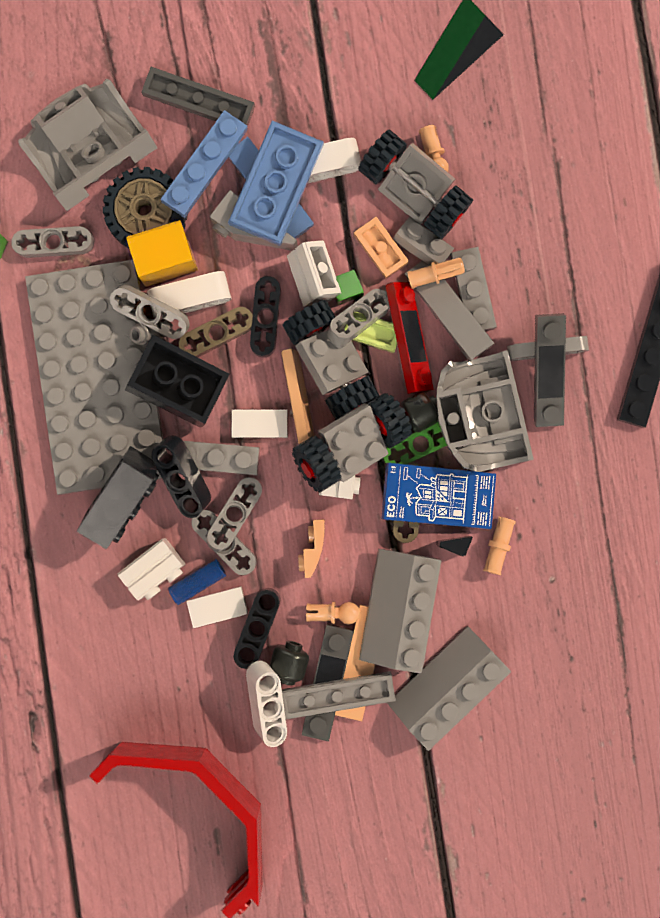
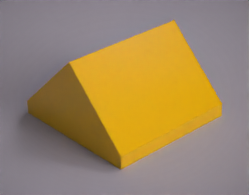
[126,220,198,287]

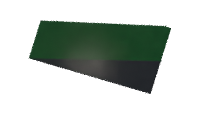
[414,0,504,100]

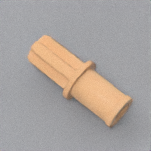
[408,257,465,289]

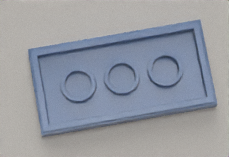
[228,120,324,246]

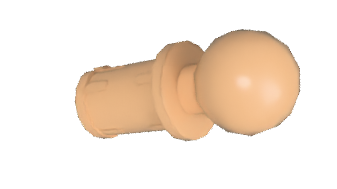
[419,125,449,172]
[306,602,360,624]

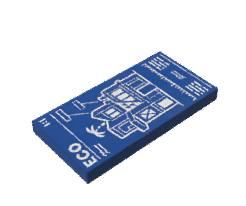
[381,463,496,529]

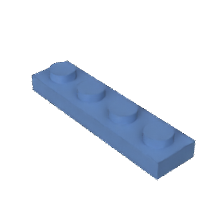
[161,110,248,218]

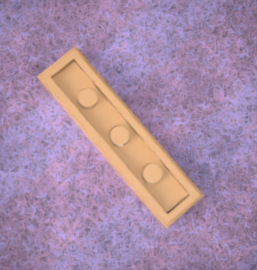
[281,349,315,444]
[335,604,375,721]

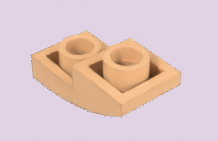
[298,519,325,578]

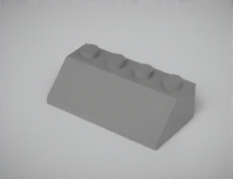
[359,548,441,673]
[387,626,511,751]

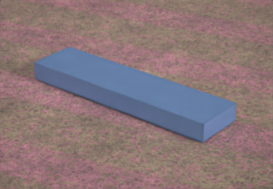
[228,137,314,239]

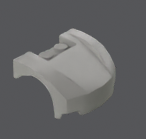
[18,79,157,211]
[436,350,534,472]

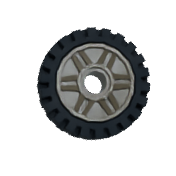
[102,167,187,249]

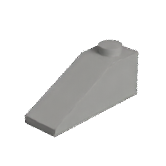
[210,190,298,251]

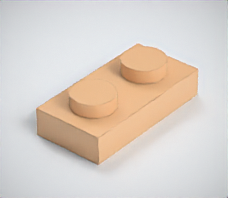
[354,217,409,279]

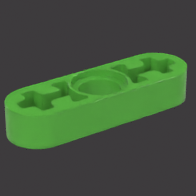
[383,422,447,464]

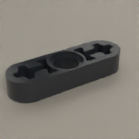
[250,276,281,358]

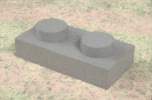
[393,217,454,266]

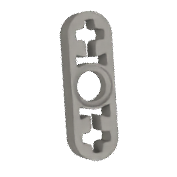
[11,226,94,258]
[110,285,190,339]
[327,289,390,346]
[507,336,589,361]
[206,477,262,552]
[192,510,257,575]

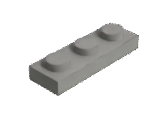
[450,247,497,331]
[183,441,260,475]

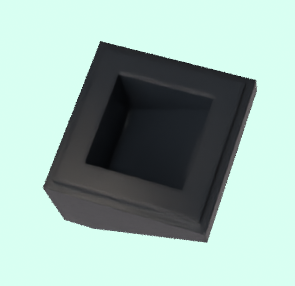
[436,536,473,557]

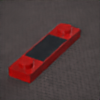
[385,282,434,394]

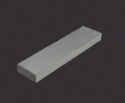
[281,671,396,719]

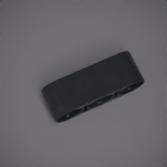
[151,435,211,518]
[233,588,281,669]

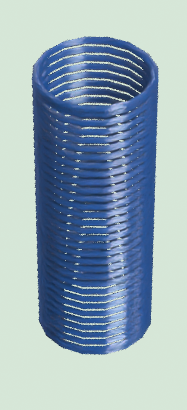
[168,559,226,605]

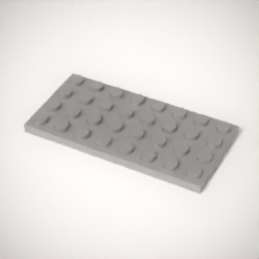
[25,260,163,495]

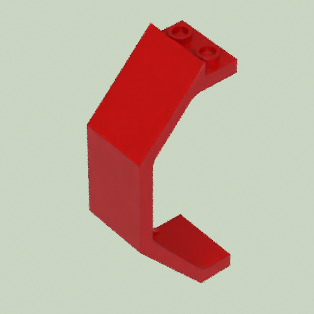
[89,742,263,918]

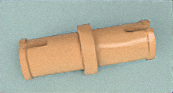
[483,517,516,575]

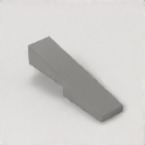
[405,261,494,362]

